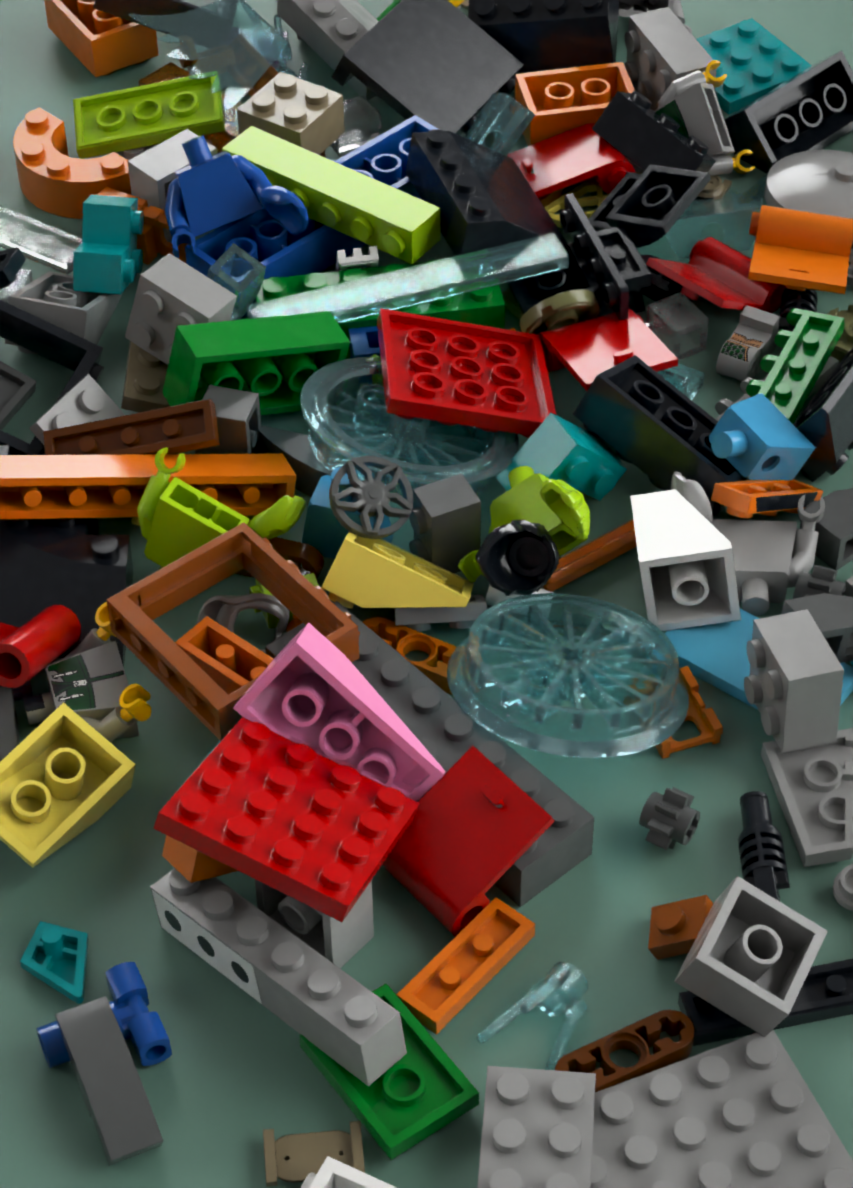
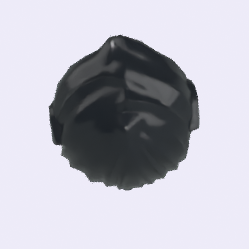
[476,519,560,596]

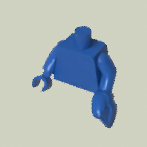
[164,135,309,258]

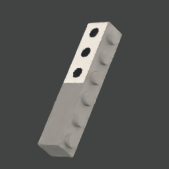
[150,868,407,1086]

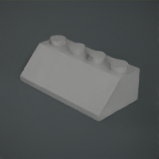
[277,0,379,102]

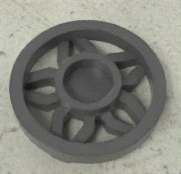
[329,456,414,539]

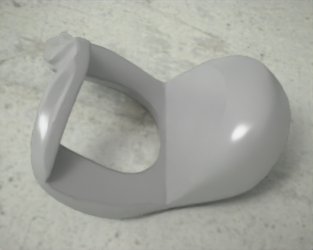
[197,593,290,653]

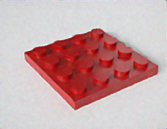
[377,308,556,438]
[153,717,420,922]

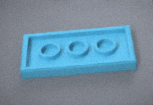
[655,608,853,710]

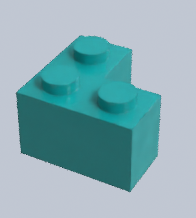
[73,195,144,295]
[496,413,627,501]

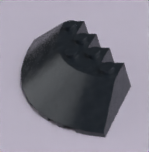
[0,445,133,667]

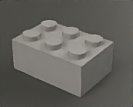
[624,7,717,111]

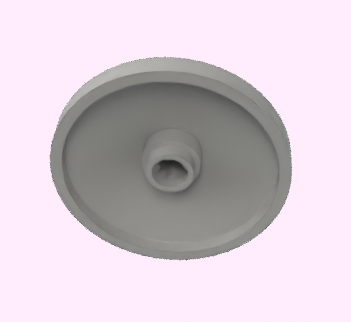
[764,150,853,244]

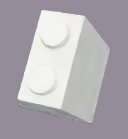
[630,489,741,633]

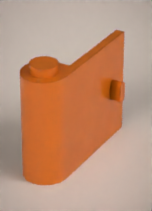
[748,205,853,294]

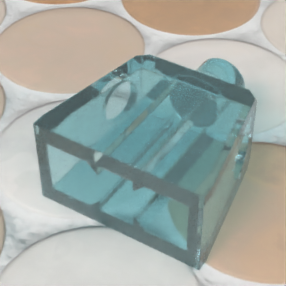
[464,93,535,156]

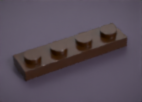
[43,399,220,455]

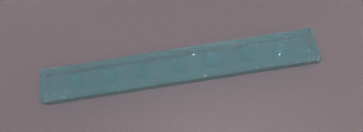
[247,233,569,323]

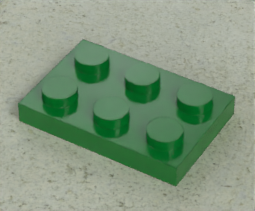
[299,983,479,1160]

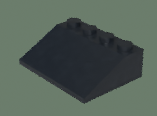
[405,129,571,263]

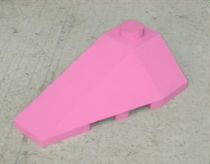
[233,622,446,802]

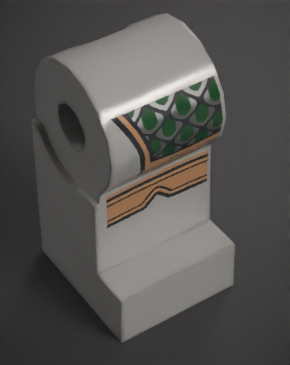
[716,305,780,382]

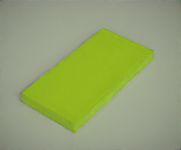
[73,71,226,159]

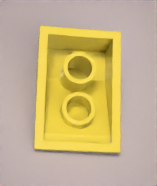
[321,531,474,608]
[0,702,136,868]

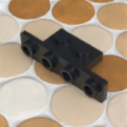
[560,193,652,320]

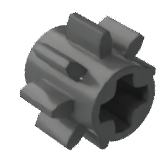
[793,565,846,599]
[639,787,700,850]

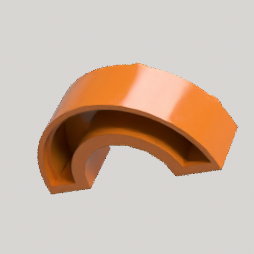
[13,107,132,219]

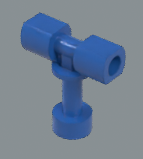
[36,962,172,1068]

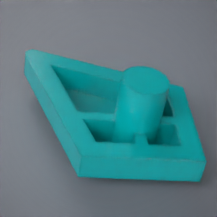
[20,921,89,1004]

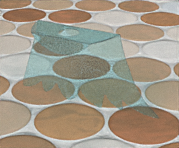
[128,0,292,111]
[591,173,768,259]

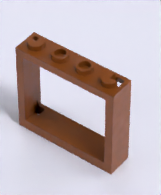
[106,522,360,741]

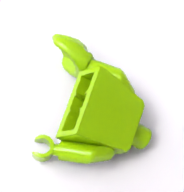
[137,447,306,570]
[458,466,590,583]

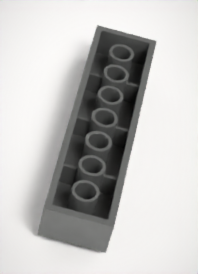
[265,601,594,907]

